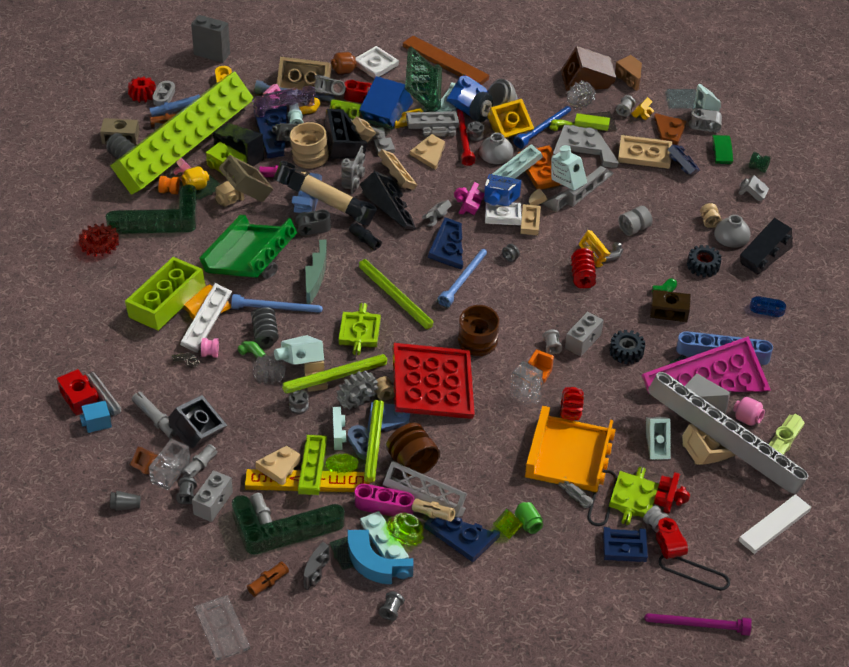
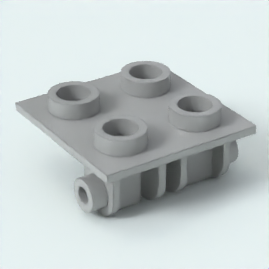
[341,146,365,194]

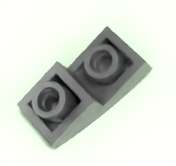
[304,542,330,589]

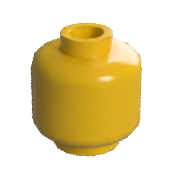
[181,166,209,192]

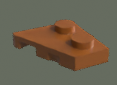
[654,113,687,145]

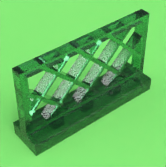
[405,46,442,112]

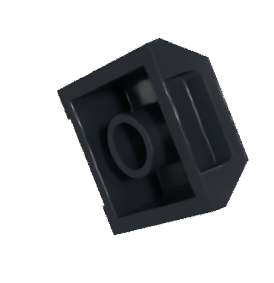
[168,395,228,448]

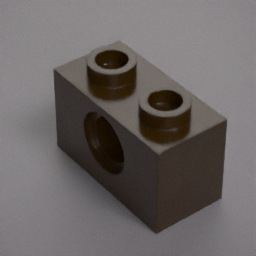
[650,290,691,322]

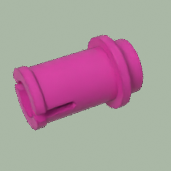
[259,165,278,177]

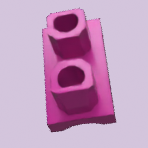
[454,182,484,215]

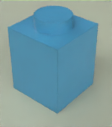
[79,400,112,433]

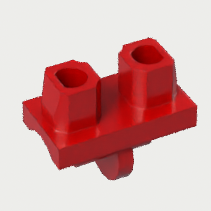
[654,472,690,513]

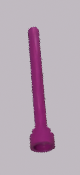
[644,613,752,636]

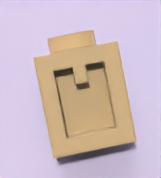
[352,116,376,143]
[304,360,328,392]

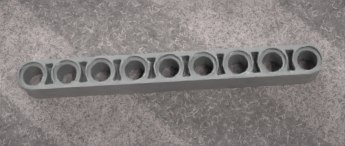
[648,372,808,494]

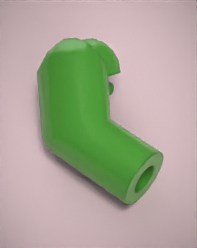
[238,341,266,360]

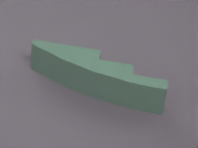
[305,240,327,305]

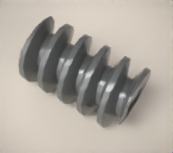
[106,133,135,159]
[251,307,279,349]

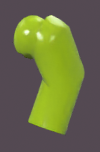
[549,119,575,131]

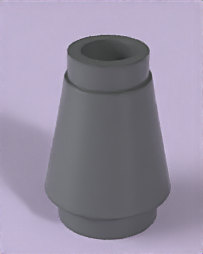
[110,490,141,511]

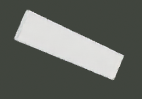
[180,283,232,353]
[739,494,811,554]

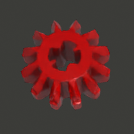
[128,76,156,103]
[560,387,584,421]

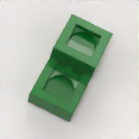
[712,135,733,164]

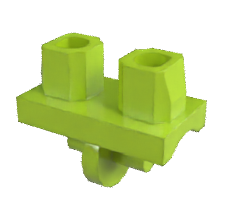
[330,99,361,119]

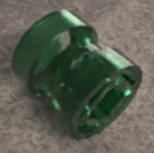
[748,152,771,173]

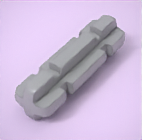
[423,126,456,137]
[559,477,593,508]

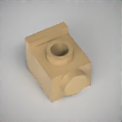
[215,181,244,207]

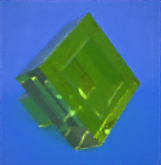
[493,509,523,539]

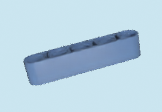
[676,331,773,365]

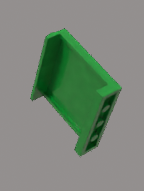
[199,215,297,278]

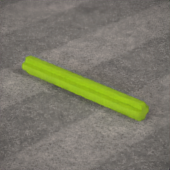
[364,400,384,483]

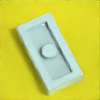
[333,407,346,450]

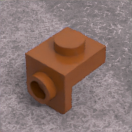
[130,446,161,475]

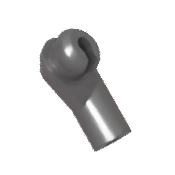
[603,242,623,263]

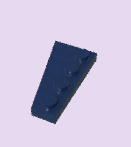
[254,105,287,159]

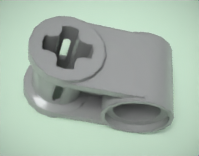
[312,75,346,96]
[688,108,722,133]

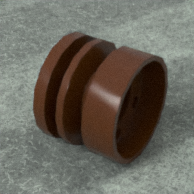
[458,305,500,356]
[386,423,440,477]

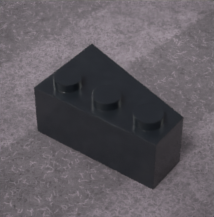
[324,109,367,159]
[213,123,264,166]
[740,217,793,274]

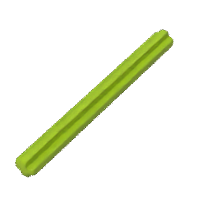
[359,259,433,330]
[282,354,387,394]

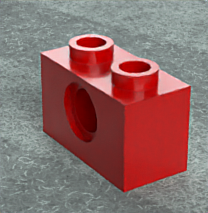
[57,369,99,416]

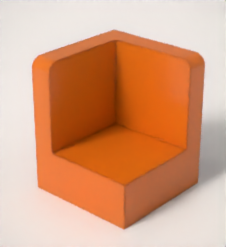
[526,349,554,383]

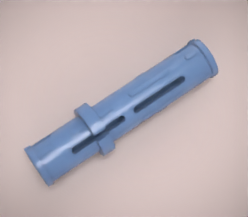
[150,94,200,117]

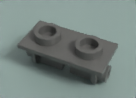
[272,123,299,141]

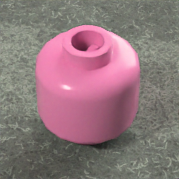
[733,397,765,426]

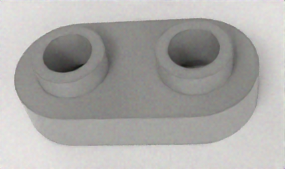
[153,81,175,106]

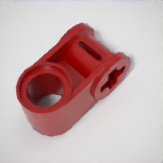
[344,80,372,103]
[656,518,688,559]

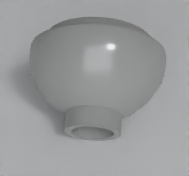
[488,79,518,107]
[479,133,513,164]
[714,215,751,248]

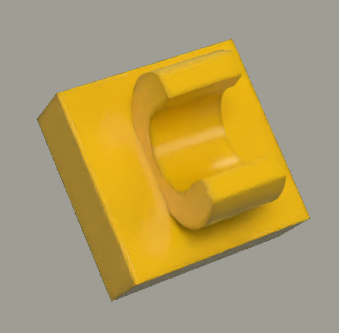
[631,97,654,120]

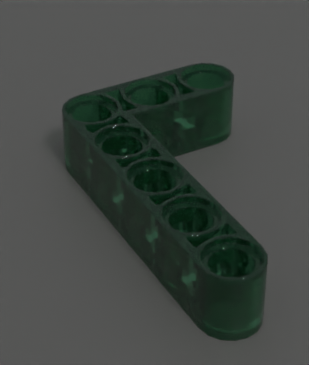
[105,185,197,234]
[232,495,345,555]

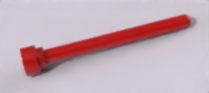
[456,109,475,166]

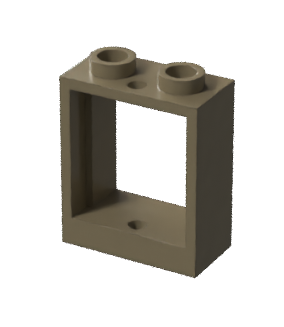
[219,155,273,202]

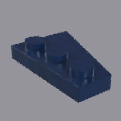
[427,217,463,269]
[424,517,500,562]

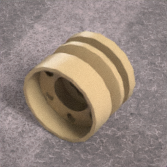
[290,122,329,168]

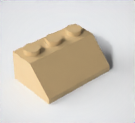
[277,57,332,92]

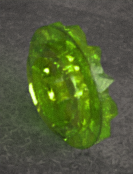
[326,454,358,473]

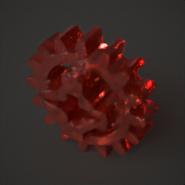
[79,223,119,257]

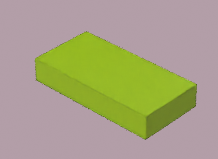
[574,113,610,131]

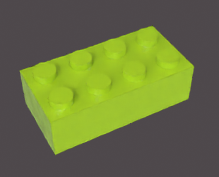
[125,257,206,331]

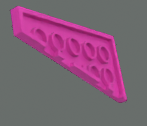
[642,336,771,393]

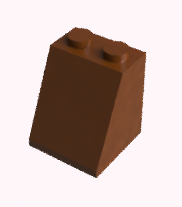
[561,46,616,91]

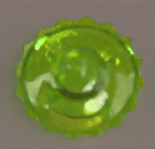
[386,512,424,546]

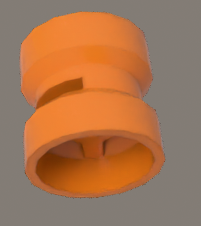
[158,176,180,195]

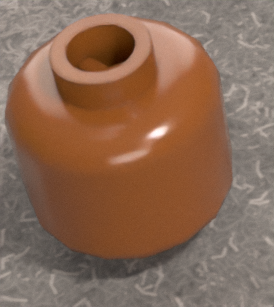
[331,52,356,74]

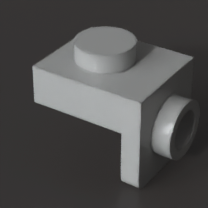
[738,175,769,202]

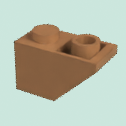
[615,55,642,91]

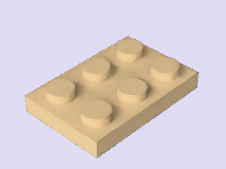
[618,135,672,169]

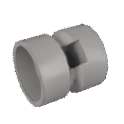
[618,205,653,236]

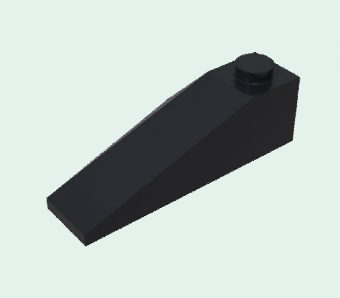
[359,171,416,231]

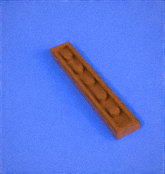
[403,35,489,85]

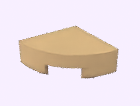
[529,188,547,205]

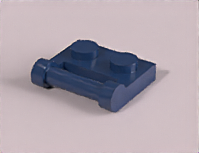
[603,527,648,562]

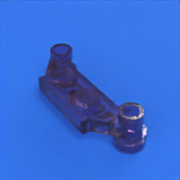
[252,86,316,117]

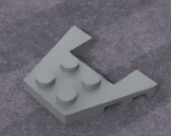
[552,125,619,168]

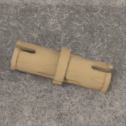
[412,499,455,522]

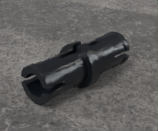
[349,222,382,251]

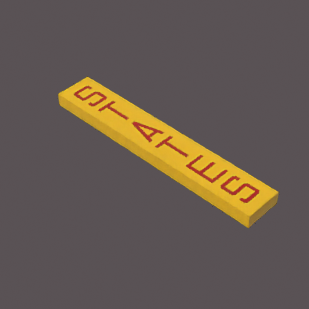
[245,469,370,492]

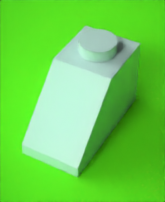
[693,84,721,115]
[646,417,671,459]

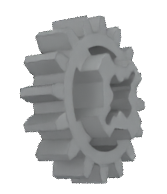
[336,371,378,410]

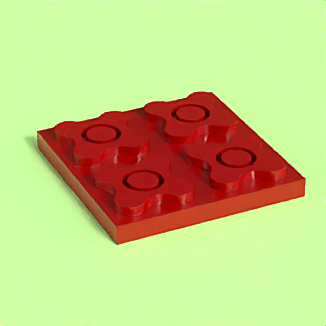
[392,343,475,419]

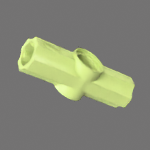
[768,414,805,455]

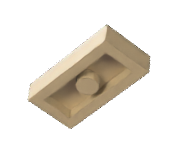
[520,204,541,235]

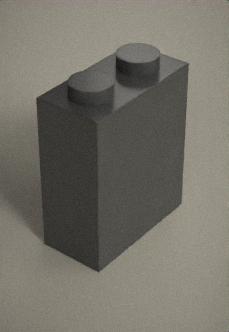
[191,15,230,63]

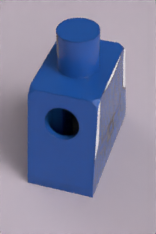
[484,174,521,206]

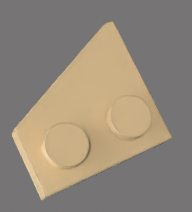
[410,134,445,170]
[256,446,300,485]

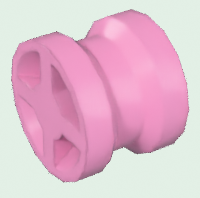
[201,338,219,358]

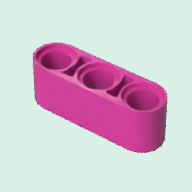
[355,484,414,519]

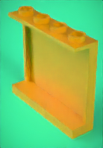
[525,406,616,492]

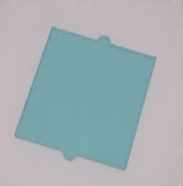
[667,89,696,108]

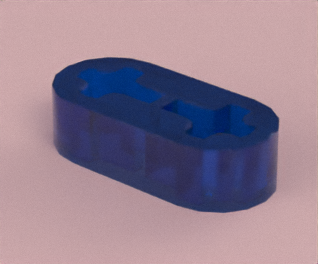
[750,296,786,317]

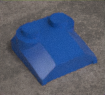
[446,76,488,116]

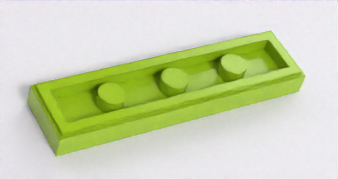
[298,435,327,495]

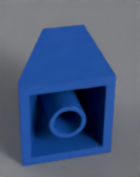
[359,76,413,127]

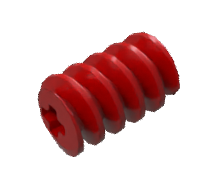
[571,248,596,288]

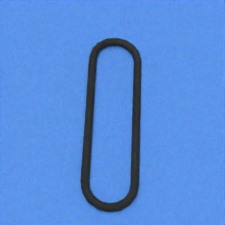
[588,470,618,526]
[658,555,730,590]

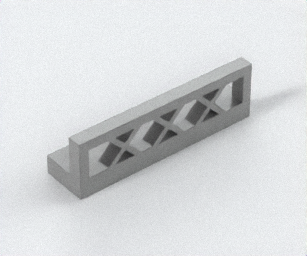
[383,462,467,517]

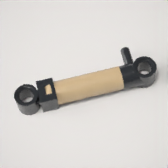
[273,160,377,226]

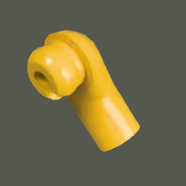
[299,97,320,115]

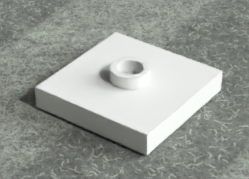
[356,46,399,79]
[485,203,522,225]

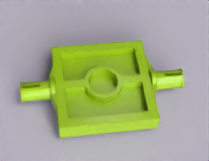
[339,303,381,355]
[609,467,659,525]

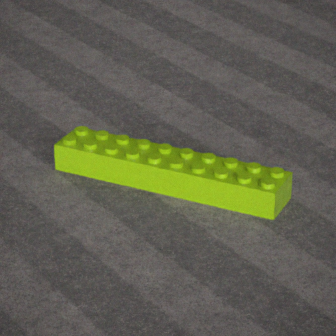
[110,71,254,194]

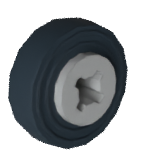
[470,92,493,122]

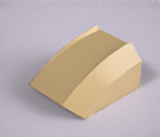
[682,424,735,465]

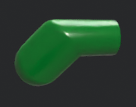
[652,278,677,293]

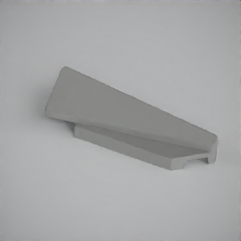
[542,166,614,212]

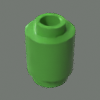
[515,502,543,534]

